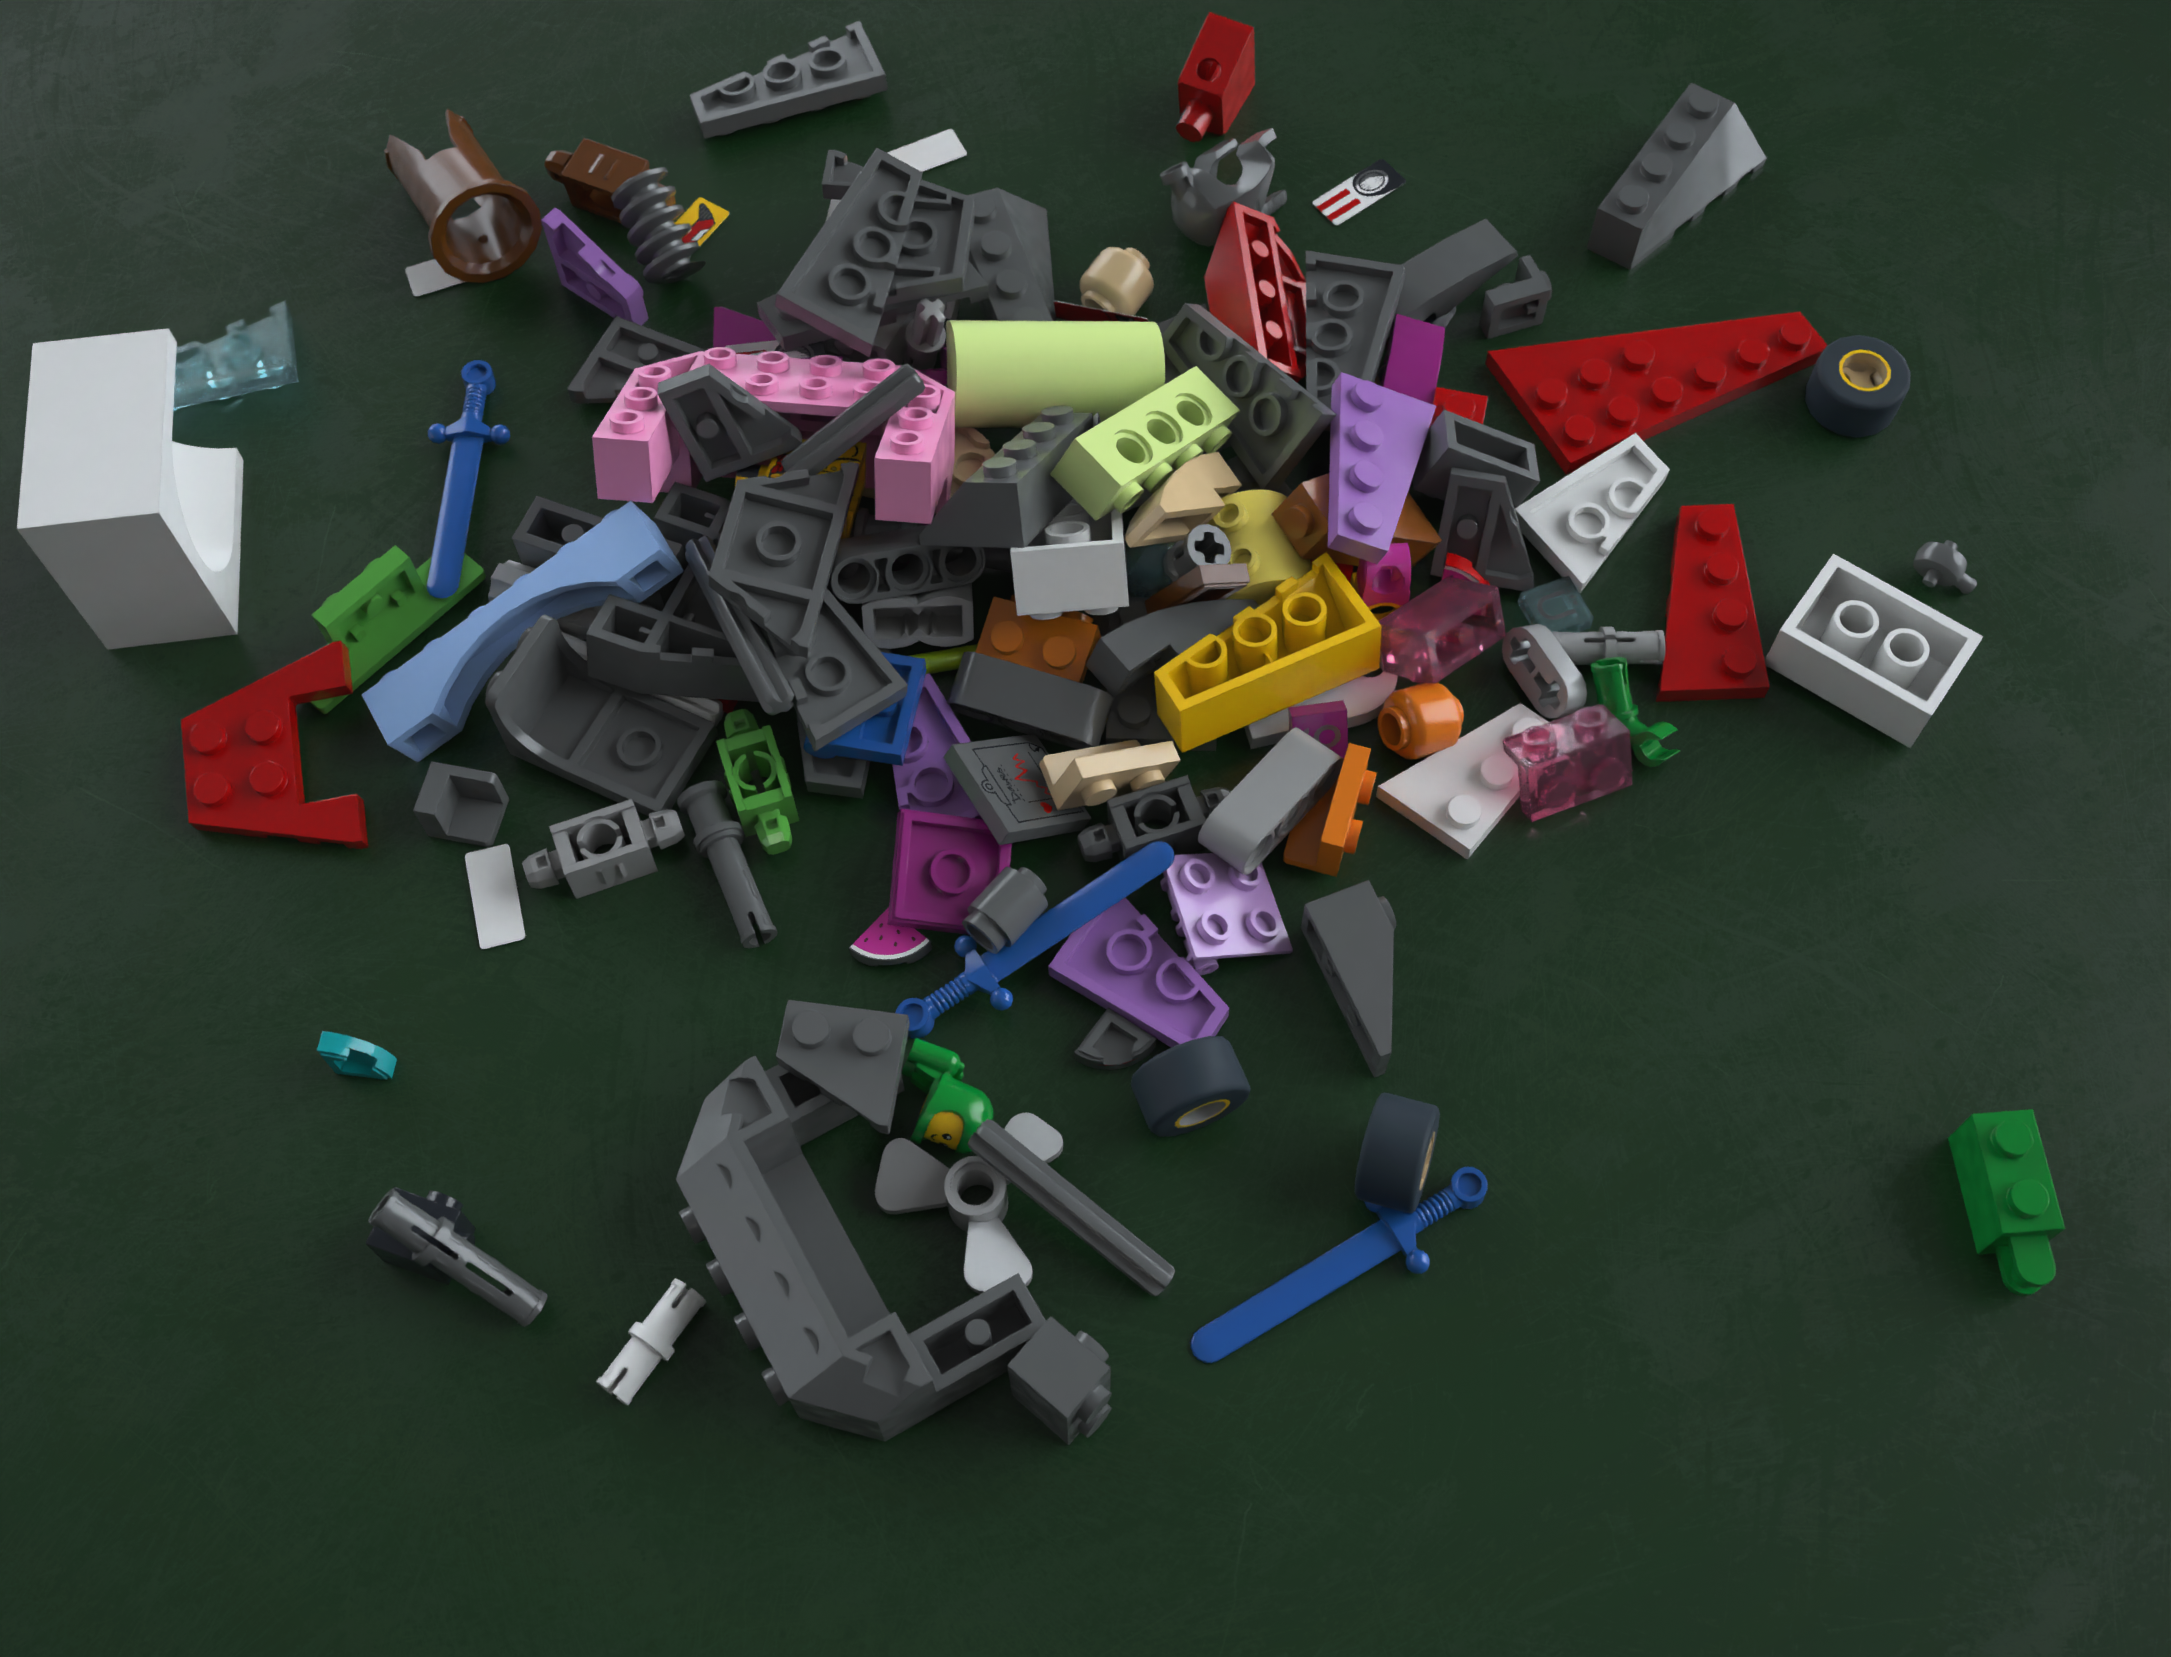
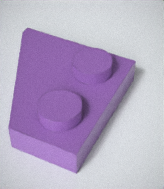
[541,208,649,326]

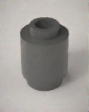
[962,867,1048,954]

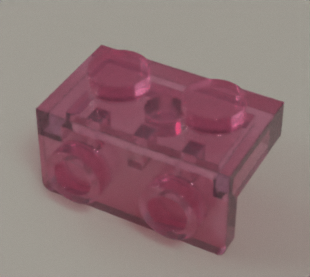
[1503,705,1632,822]

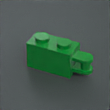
[1948,1109,2065,1297]

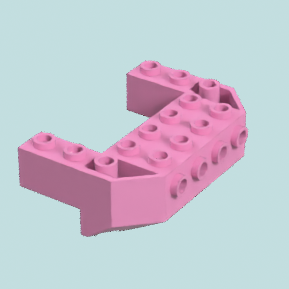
[592,347,955,524]

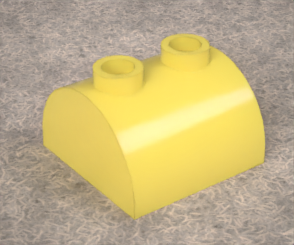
[1207,490,1312,606]

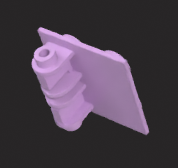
[1160,853,1293,975]

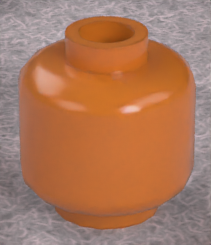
[1378,682,1464,759]

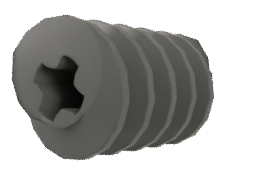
[611,167,706,284]

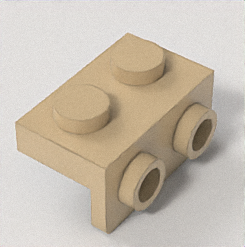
[1039,740,1180,811]

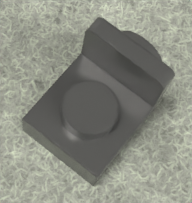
[1479,255,1552,339]

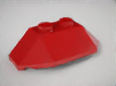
[1204,202,1306,382]

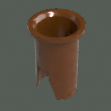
[384,109,542,283]

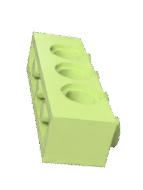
[1050,366,1240,521]

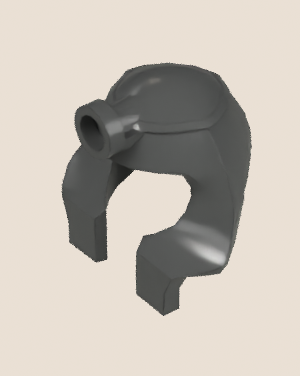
[1159,128,1287,247]

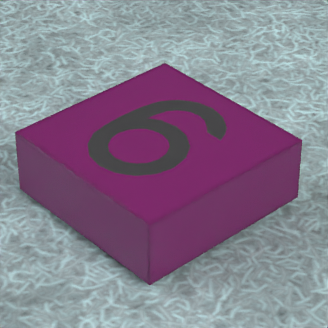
[1288,700,1348,758]

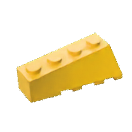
[1154,552,1382,753]

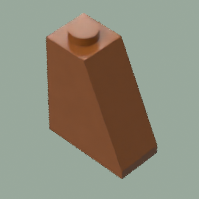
[1271,473,1442,569]

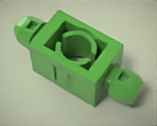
[716,709,800,855]

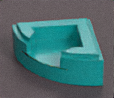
[317,1031,397,1080]

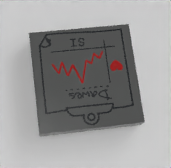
[943,734,1092,845]

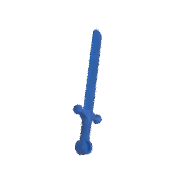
[427,360,510,598]
[895,841,1175,1039]
[1191,1167,1488,1363]

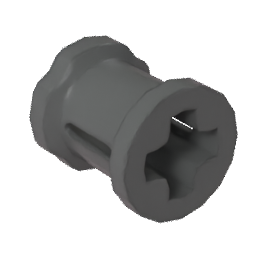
[1163,524,1232,582]

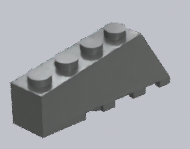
[1587,83,1767,270]
[968,188,1056,321]
[919,406,1093,548]

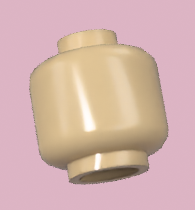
[1079,247,1154,316]

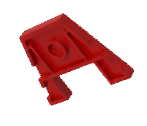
[181,641,369,849]

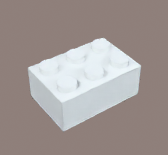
[1010,499,1129,620]
[1765,554,1983,748]

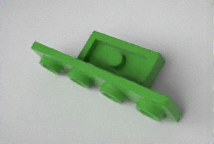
[309,545,486,714]

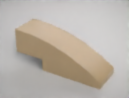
[1124,452,1242,548]

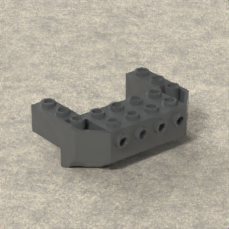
[676,1055,1046,1441]

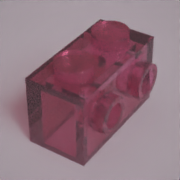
[1378,577,1506,684]

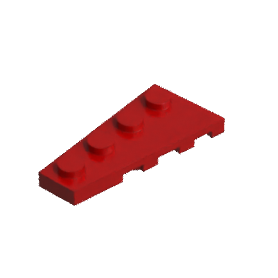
[1655,504,1770,702]

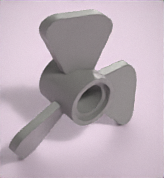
[875,1113,1063,1294]

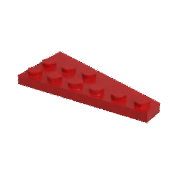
[1485,311,1828,475]

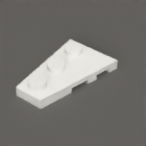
[1515,433,1670,595]
[1376,703,1566,860]

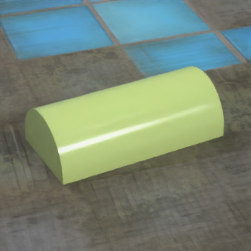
[946,320,1165,428]

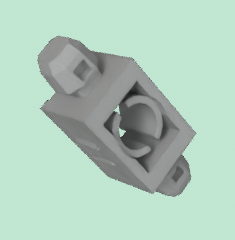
[522,799,685,899]

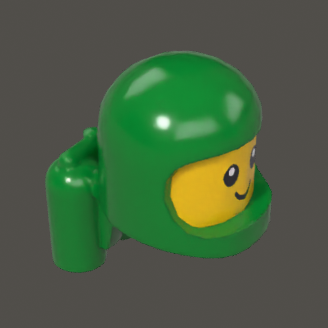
[901,1038,994,1154]

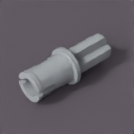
[903,298,946,370]

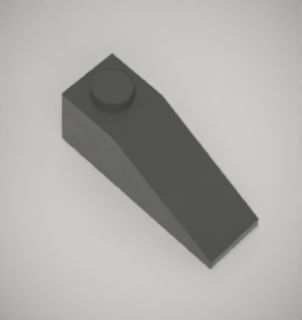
[1301,880,1396,1078]

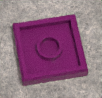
[887,809,1012,935]

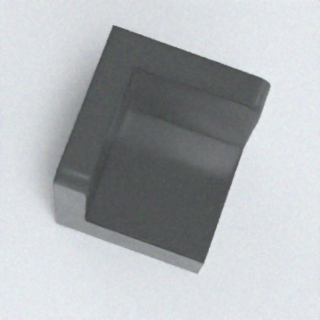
[413,761,509,847]

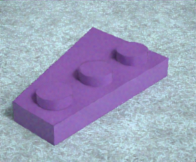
[892,673,982,819]
[1048,898,1229,1048]

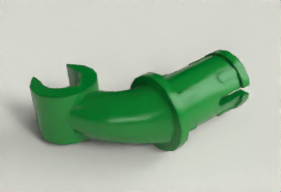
[1591,657,1680,767]

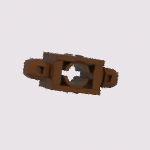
[544,138,676,223]

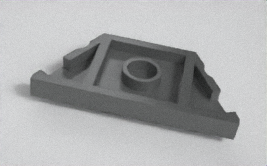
[709,462,859,658]

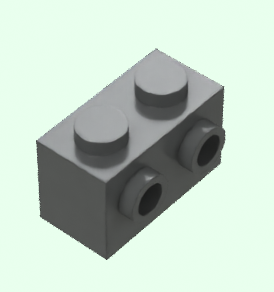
[1007,1316,1112,1445]

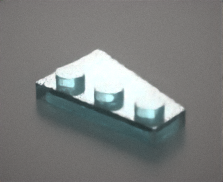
[173,301,298,410]

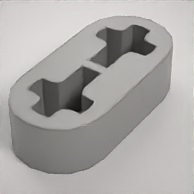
[1502,624,1587,719]

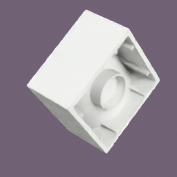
[17,328,243,650]

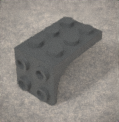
[485,614,719,816]

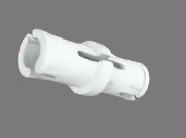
[596,1278,707,1406]

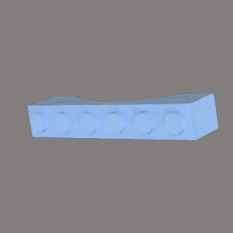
[362,501,684,762]

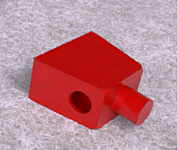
[1176,12,1255,142]

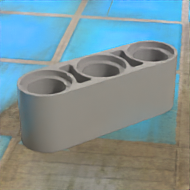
[1198,727,1344,875]

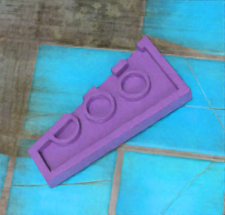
[1328,372,1436,564]

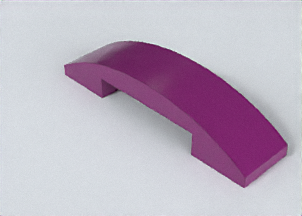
[1380,314,1445,492]

